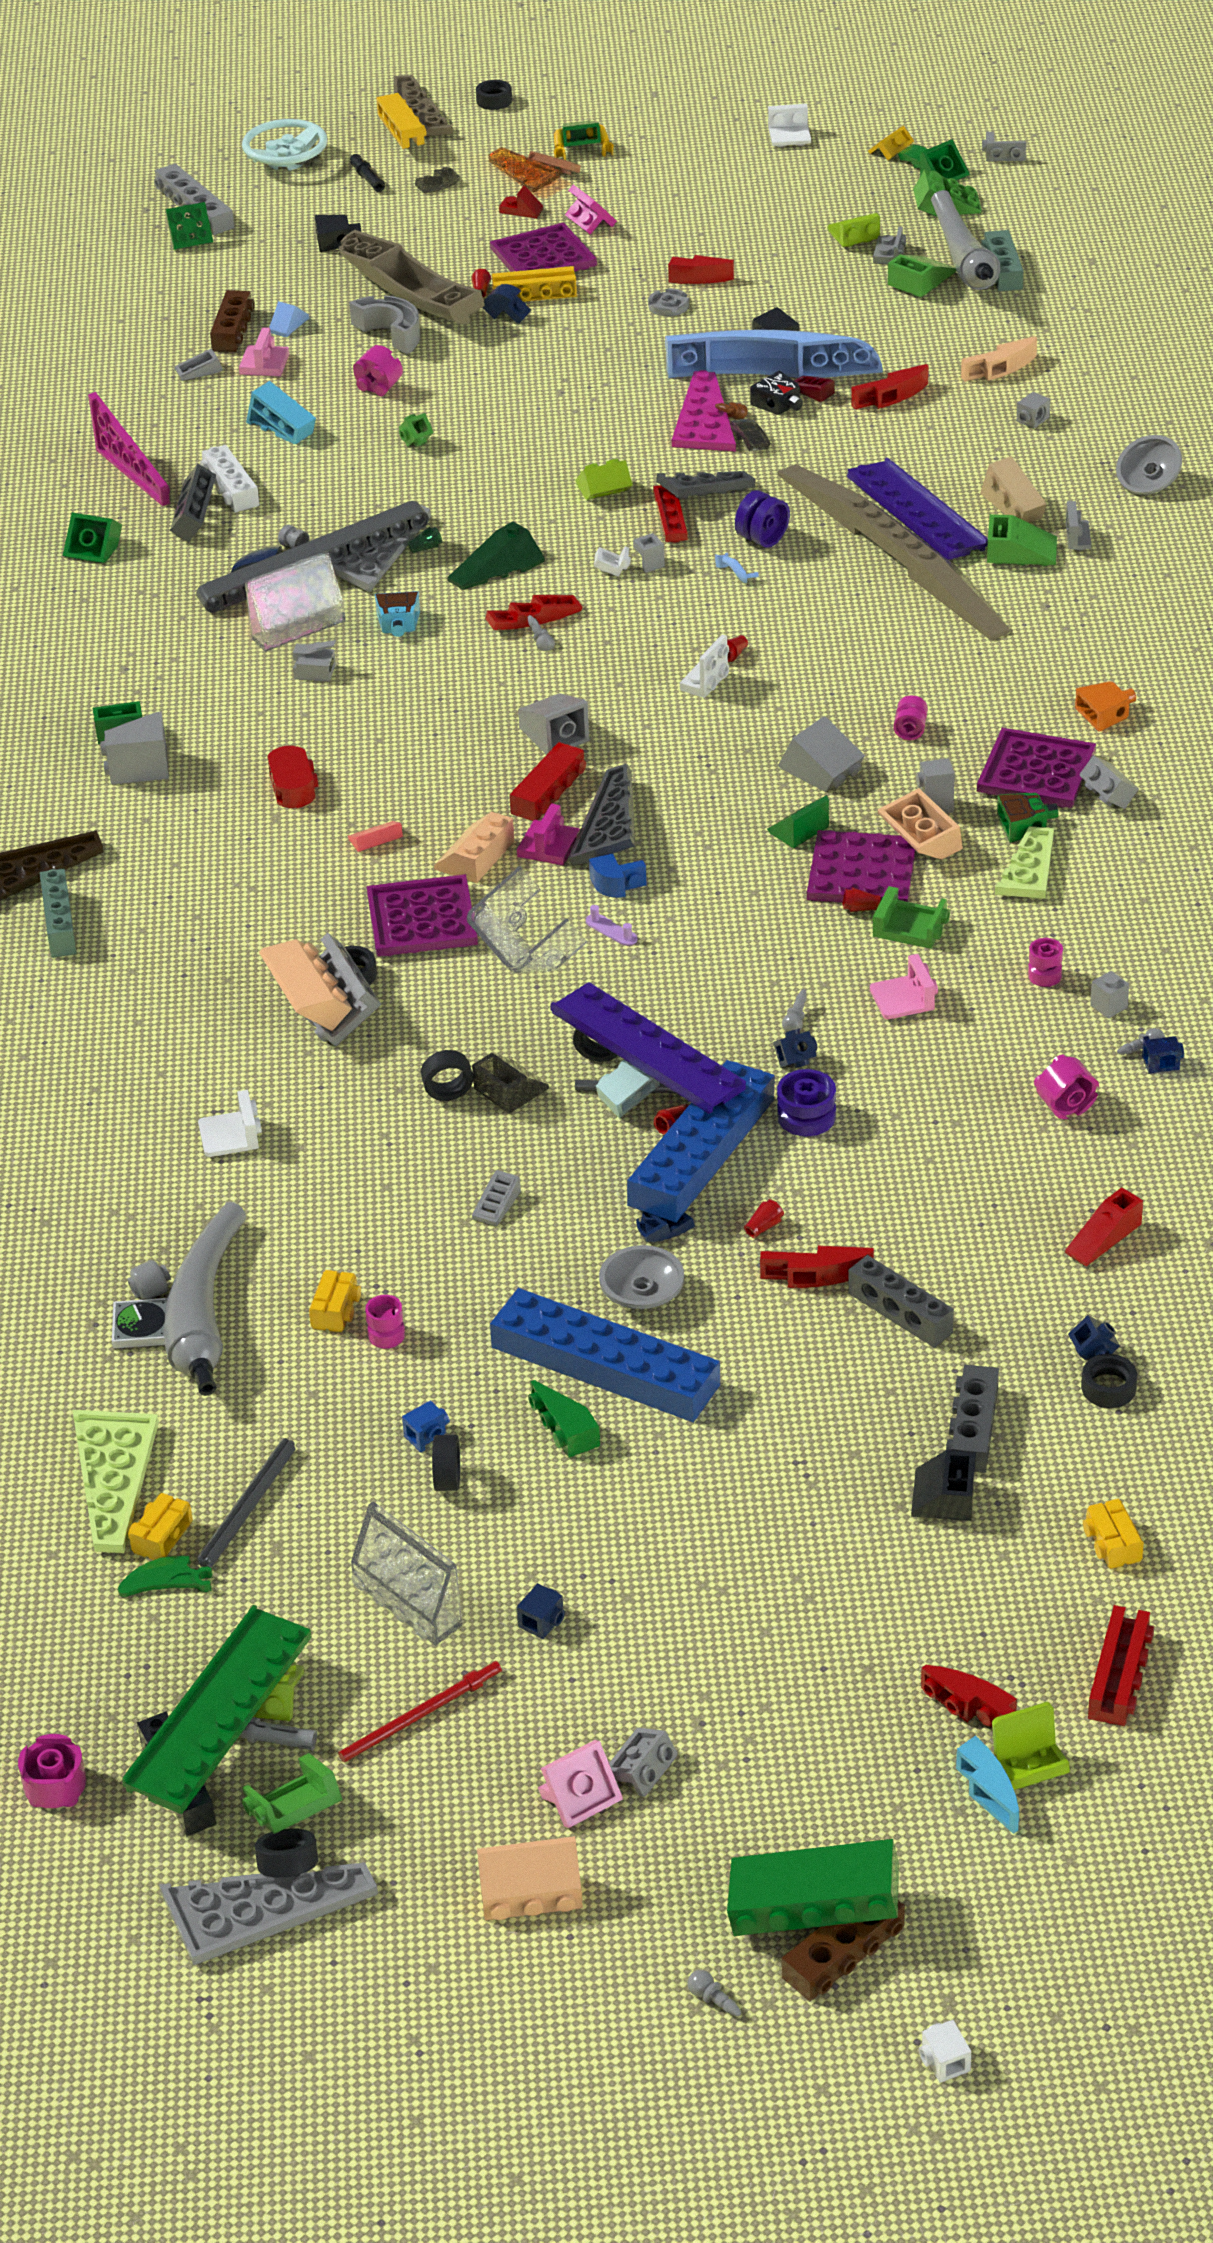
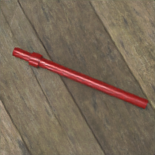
[338,1661,502,1763]

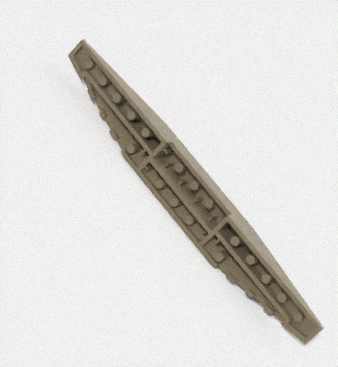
[778,464,1010,640]

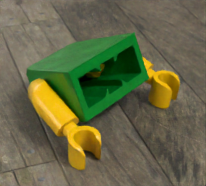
[553,120,614,160]

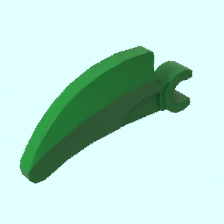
[118,1556,213,1597]

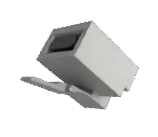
[293,640,336,682]

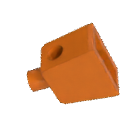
[1075,681,1136,732]

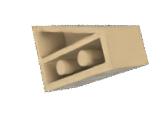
[980,456,1047,523]

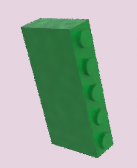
[727,1839,899,1936]

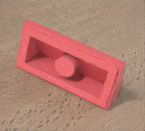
[348,821,403,852]

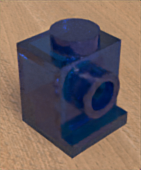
[1142,1036,1184,1074]

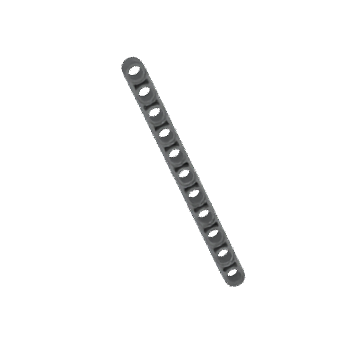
[196,500,429,613]

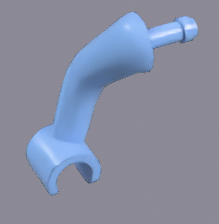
[715,553,759,583]

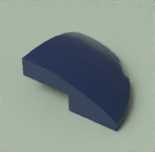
[231,546,282,573]
[636,1210,695,1242]

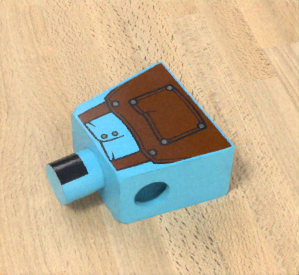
[375,591,420,637]

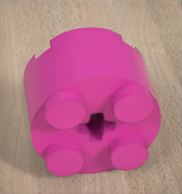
[353,345,403,396]
[1034,1054,1099,1119]
[18,1734,87,1808]

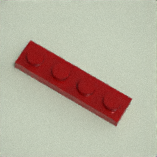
[653,485,688,543]

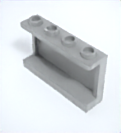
[306,933,382,1046]

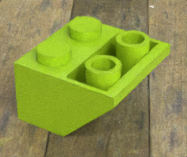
[575,459,633,500]

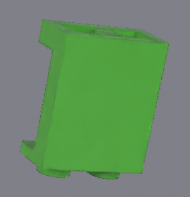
[873,886,950,949]
[242,1753,343,1834]

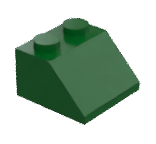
[63,512,122,564]

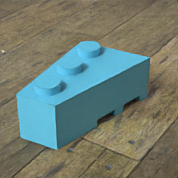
[246,381,316,444]

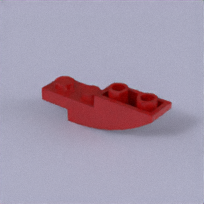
[851,364,929,409]
[760,1245,874,1288]
[921,1664,1017,1728]

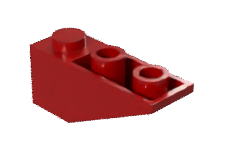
[1065,1187,1143,1266]

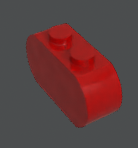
[267,745,319,808]

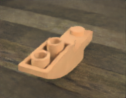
[961,336,1037,381]

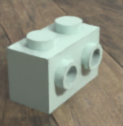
[596,1060,660,1118]

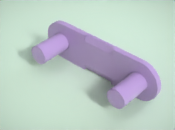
[586,905,637,946]

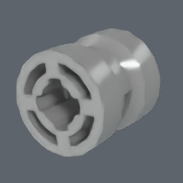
[278,524,310,549]

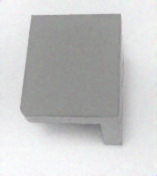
[633,533,665,573]

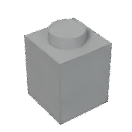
[1090,971,1129,1018]

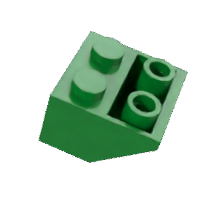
[92,701,142,745]

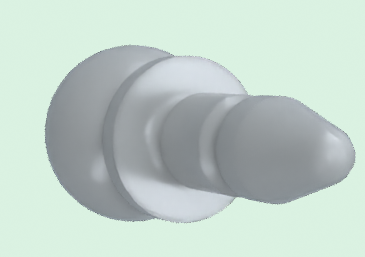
[528,615,555,651]
[782,989,806,1032]
[1117,1028,1165,1054]
[687,1970,741,2016]

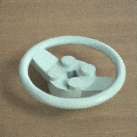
[242,119,327,170]

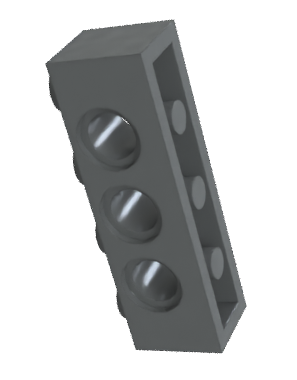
[170,463,216,542]
[849,1255,954,1348]
[946,1364,999,1473]

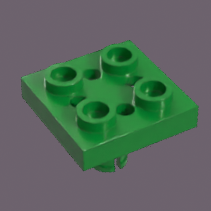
[165,202,213,250]

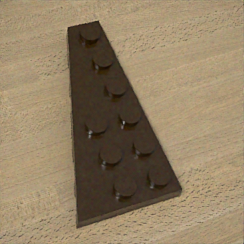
[0,830,104,901]

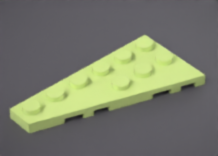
[72,1410,159,1553]

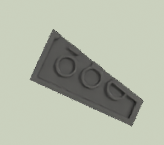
[656,471,756,499]

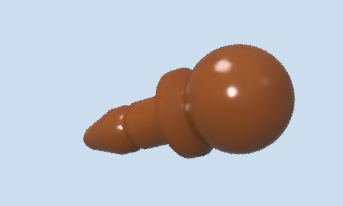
[715,402,748,420]

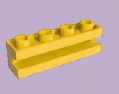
[376,93,426,149]
[492,266,577,302]

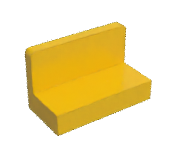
[868,125,914,160]

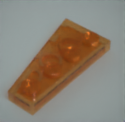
[488,147,560,193]

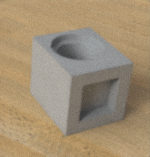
[1016,392,1050,428]

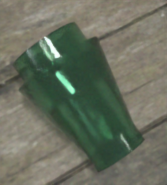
[408,527,443,554]

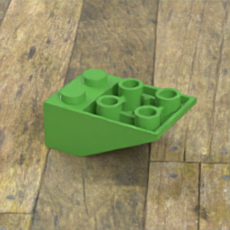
[913,169,982,216]
[888,254,957,297]
[987,514,1057,566]

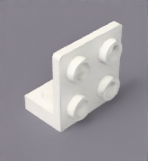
[768,104,811,147]
[680,634,729,698]

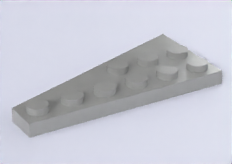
[159,1862,378,1965]

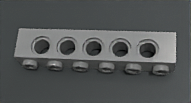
[154,163,234,235]

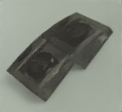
[415,167,460,193]
[730,418,771,452]

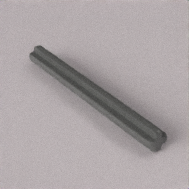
[197,1438,296,1568]

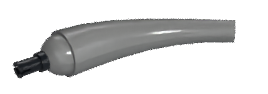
[931,190,1000,290]
[163,1202,246,1396]

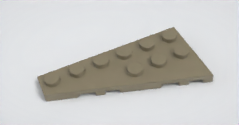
[394,75,453,138]

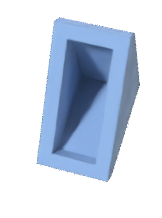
[269,301,309,337]

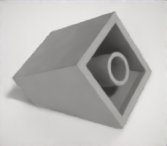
[518,693,589,755]
[100,711,169,784]
[778,716,865,792]

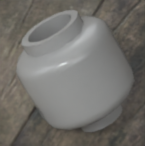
[127,1260,171,1300]

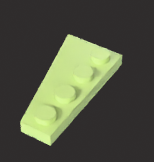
[995,827,1054,899]

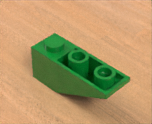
[528,1380,600,1458]

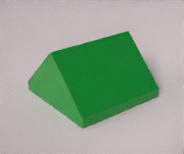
[920,139,970,181]
[767,795,829,849]

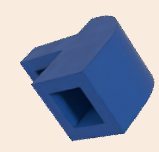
[589,854,647,898]

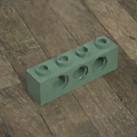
[981,230,1024,291]
[40,869,77,958]

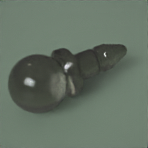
[295,154,323,168]

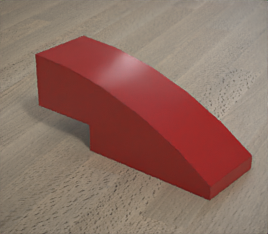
[668,255,735,284]

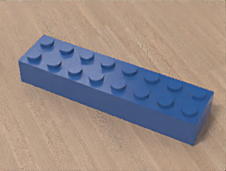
[627,1060,775,1222]
[490,1288,720,1423]

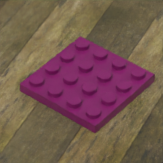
[490,222,597,272]
[976,727,1096,808]
[807,830,916,903]
[366,874,478,957]

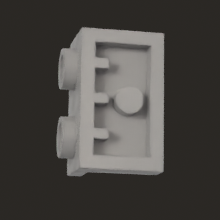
[873,227,906,264]
[1066,501,1091,551]
[609,1728,677,1797]

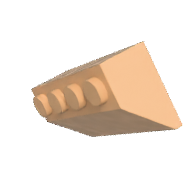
[259,939,352,1031]

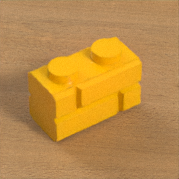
[309,1270,361,1333]
[128,1493,193,1560]
[1083,1498,1144,1569]

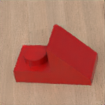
[499,186,544,219]

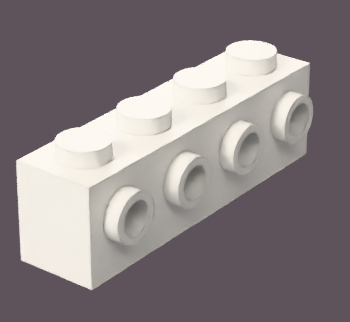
[200,445,259,512]

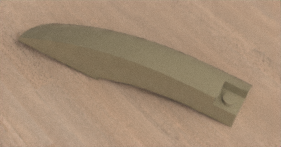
[339,230,485,324]

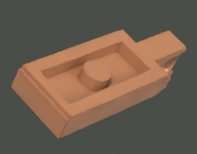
[527,151,581,175]

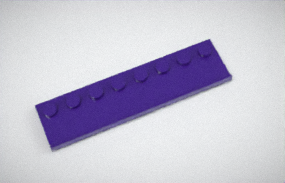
[847,457,988,560]
[550,982,746,1114]

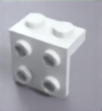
[198,1090,262,1157]

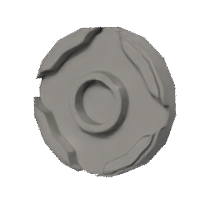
[648,288,689,316]

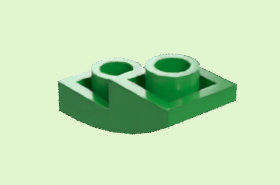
[898,144,927,169]

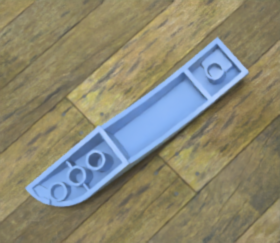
[665,330,883,378]

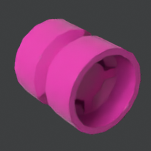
[893,695,928,740]
[1028,937,1063,987]
[365,1294,405,1349]

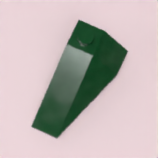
[447,521,545,590]

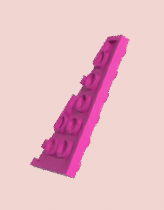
[671,370,736,452]
[88,392,170,506]

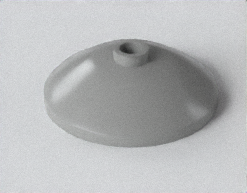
[1116,435,1182,495]
[599,1245,684,1309]

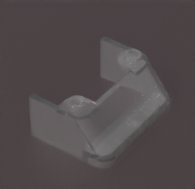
[467,866,587,973]

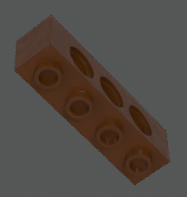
[210,290,255,352]
[781,1900,905,2002]

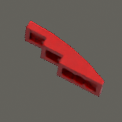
[485,595,583,630]

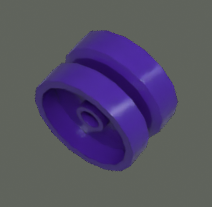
[734,490,790,548]
[777,1069,836,1137]

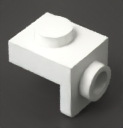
[594,546,631,577]

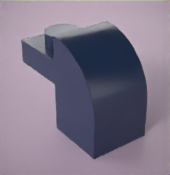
[482,284,532,325]

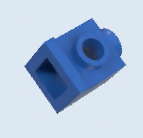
[402,1400,450,1453]

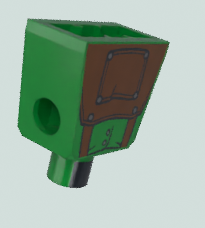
[997,793,1059,843]

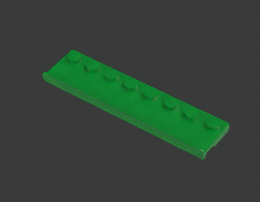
[122,1605,312,1815]

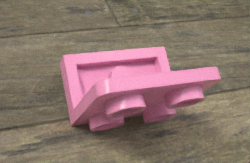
[870,954,938,1019]

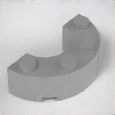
[349,296,420,354]

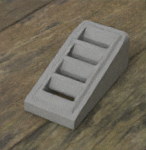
[174,348,223,381]
[472,1170,521,1227]

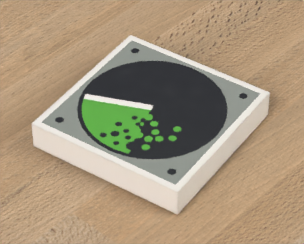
[112,1298,168,1349]

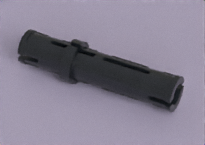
[350,154,385,192]

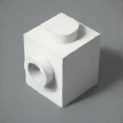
[919,2020,971,2083]

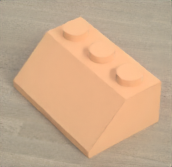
[877,788,963,860]
[434,811,514,883]
[477,1836,583,1921]

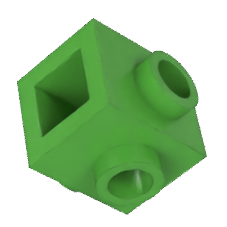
[399,413,434,447]

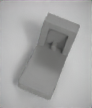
[982,132,1026,161]

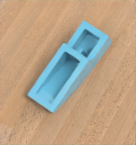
[956,1735,1019,1834]

